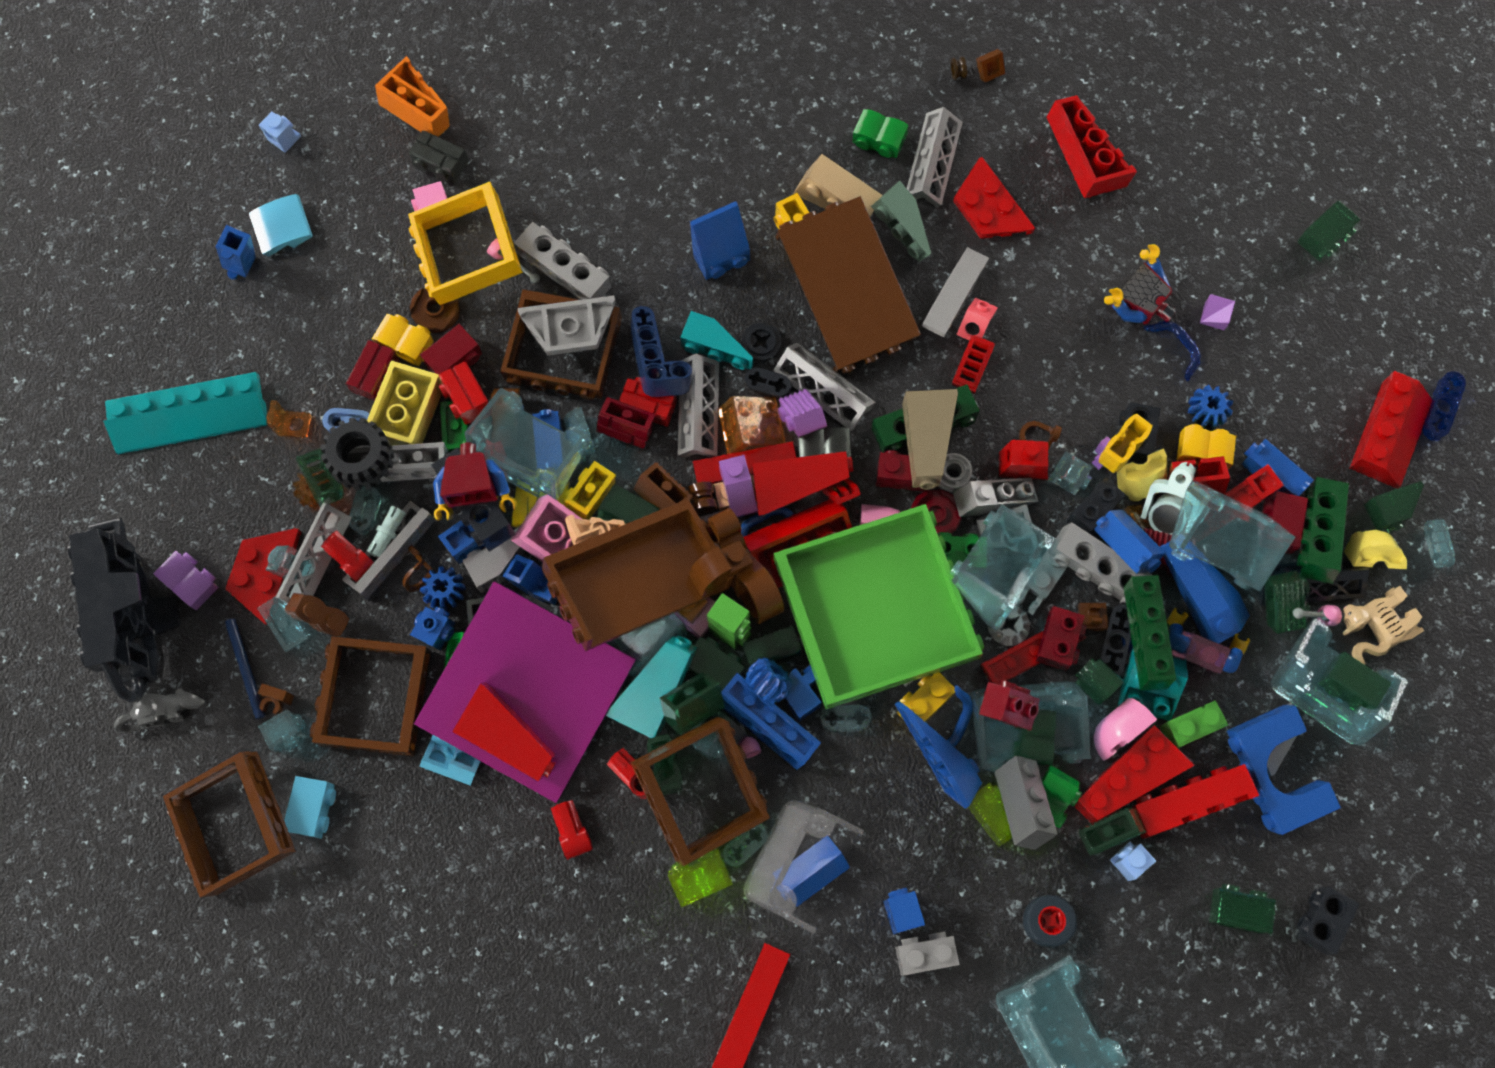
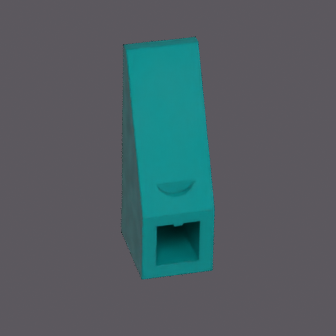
[680,311,753,370]

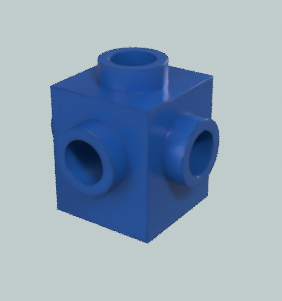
[410,606,455,651]

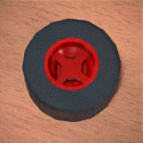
[1023,895,1077,947]

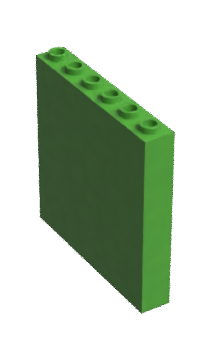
[774,504,984,710]

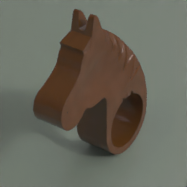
[707,508,784,624]

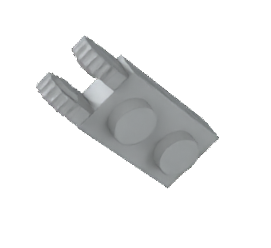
[1014,543,1067,615]

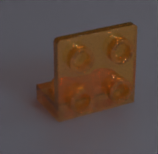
[718,396,785,454]

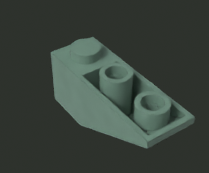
[871,181,931,262]

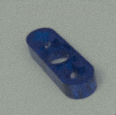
[1422,371,1466,441]

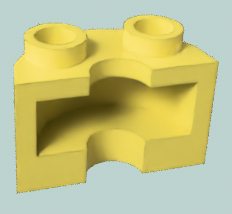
[1117,449,1168,501]
[1344,530,1407,569]

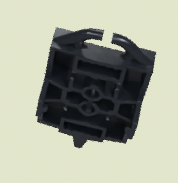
[67,517,181,703]

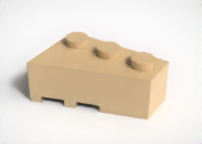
[793,154,882,217]

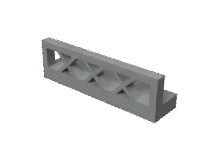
[907,107,963,207]
[773,343,876,431]
[678,354,719,458]
[342,501,435,600]
[276,503,352,605]

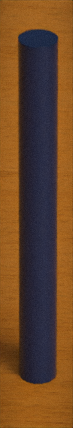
[225,619,266,719]

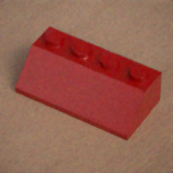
[1349,371,1433,489]
[743,499,852,588]

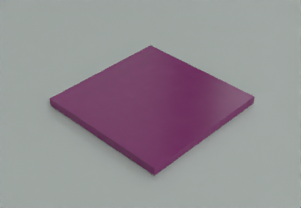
[414,581,636,803]

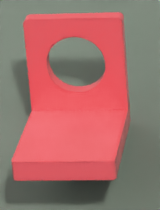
[957,298,998,340]

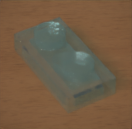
[257,596,311,652]

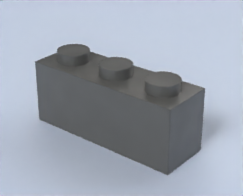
[995,756,1058,850]

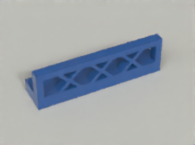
[714,673,821,770]

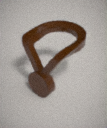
[1019,421,1062,450]
[403,544,435,592]

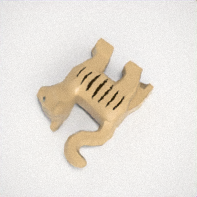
[1342,586,1424,666]

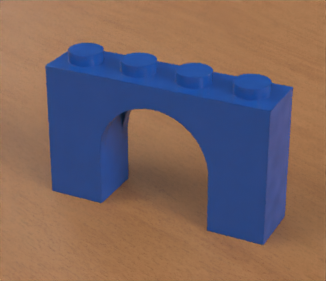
[1227,705,1341,835]

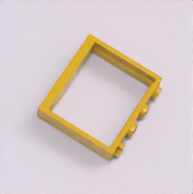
[408,182,523,305]

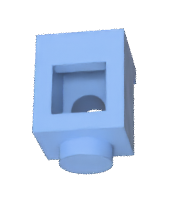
[259,112,301,153]
[1109,841,1156,881]

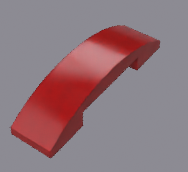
[1184,464,1284,543]

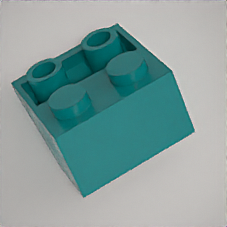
[1118,649,1188,721]

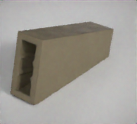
[902,389,958,490]

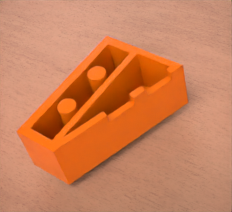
[375,56,450,137]

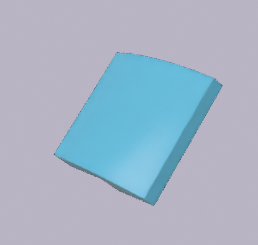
[249,194,313,257]

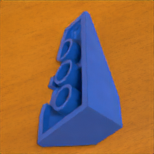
[1160,535,1250,644]

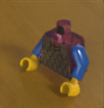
[1167,608,1250,675]

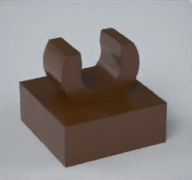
[976,49,1005,83]
[1078,603,1108,631]
[258,684,294,716]

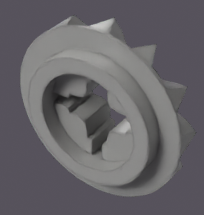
[988,603,1031,646]

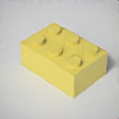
[367,361,442,446]

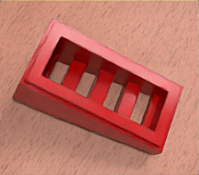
[951,335,995,394]

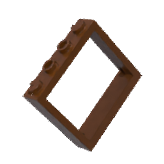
[500,289,622,400]
[310,636,432,756]
[631,717,770,866]
[163,751,296,898]

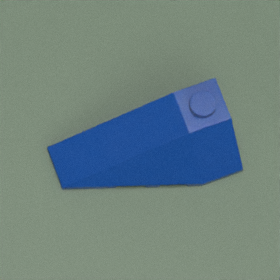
[895,701,982,809]

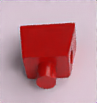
[999,440,1048,480]

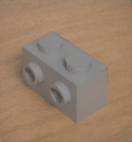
[895,932,960,976]

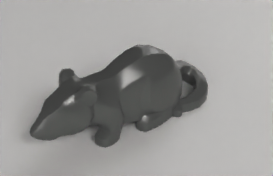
[114,688,205,733]

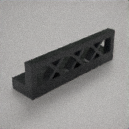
[1254,559,1369,606]

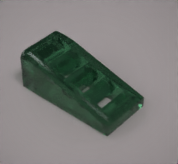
[296,448,344,507]

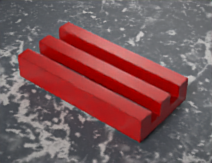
[822,478,861,505]

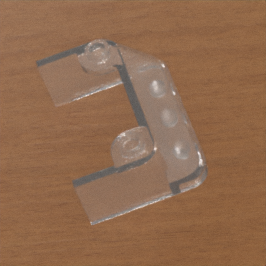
[744,800,864,934]

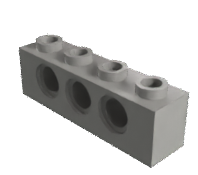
[514,222,611,300]
[346,442,449,482]
[1048,523,1160,604]

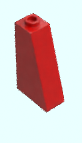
[752,451,853,515]
[452,682,556,781]

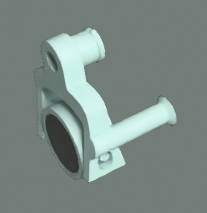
[1140,462,1215,536]

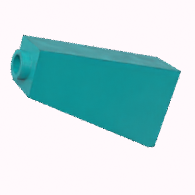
[606,636,697,739]

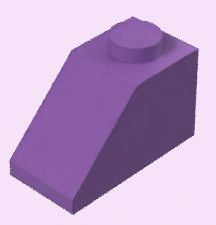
[719,455,758,518]

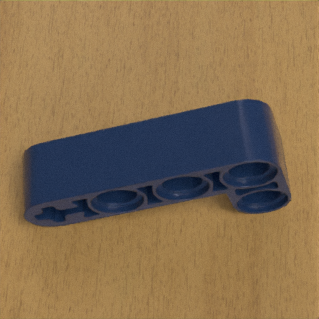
[631,306,692,397]

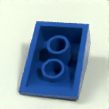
[690,201,750,280]

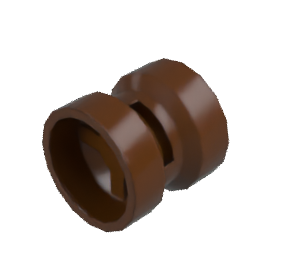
[688,482,717,515]

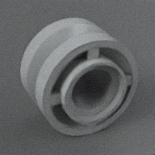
[937,453,972,494]

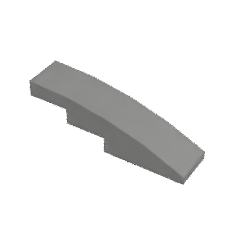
[922,247,989,337]

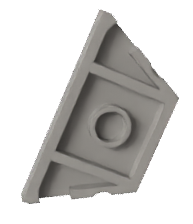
[518,296,616,356]

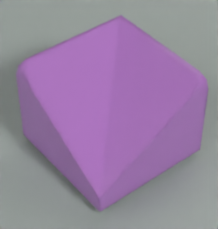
[1200,295,1235,331]

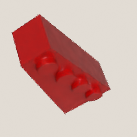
[1046,95,1137,199]
[1074,725,1194,824]
[1129,764,1259,839]

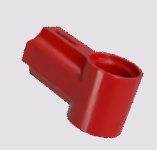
[321,530,374,582]
[607,748,647,799]
[551,800,593,860]

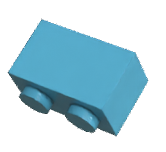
[284,776,336,839]

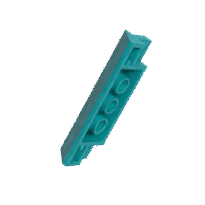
[103,372,268,454]

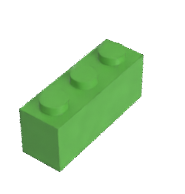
[707,593,751,650]

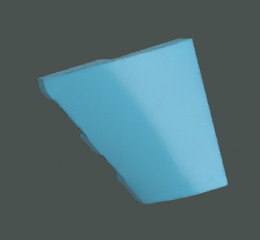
[419,735,480,786]

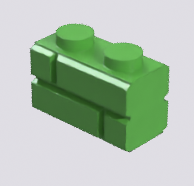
[1159,701,1228,748]

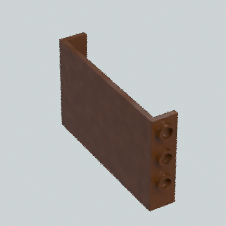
[775,196,921,374]
[542,499,734,652]

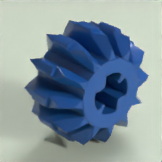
[1188,385,1233,429]
[420,566,466,611]
[745,658,792,704]

